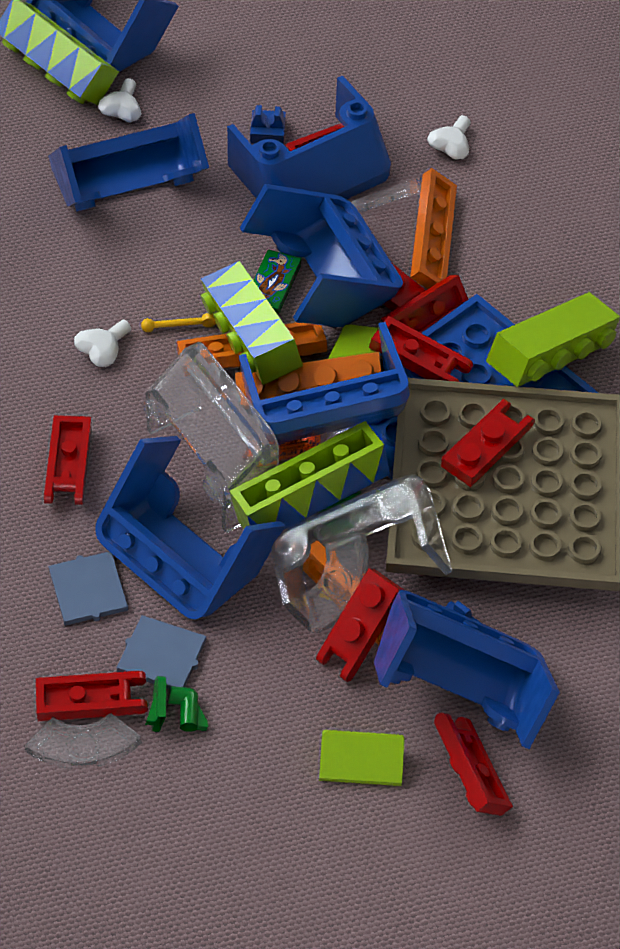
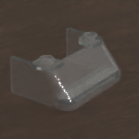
[143,342,279,533]
[271,474,453,632]

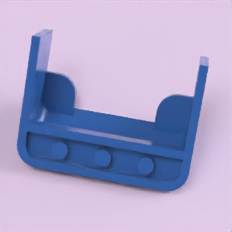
[26,0,179,72]
[227,75,391,199]
[48,113,209,212]
[240,184,403,328]
[239,322,410,445]
[95,436,286,619]
[374,590,560,749]

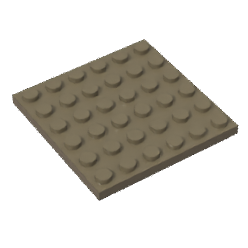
[385,378,620,591]

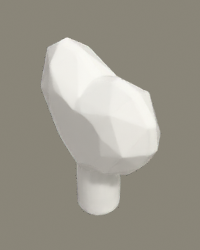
[98,78,141,123]
[427,116,470,160]
[74,319,131,367]

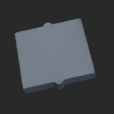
[48,552,128,626]
[116,615,206,689]

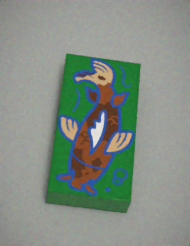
[253,249,301,315]

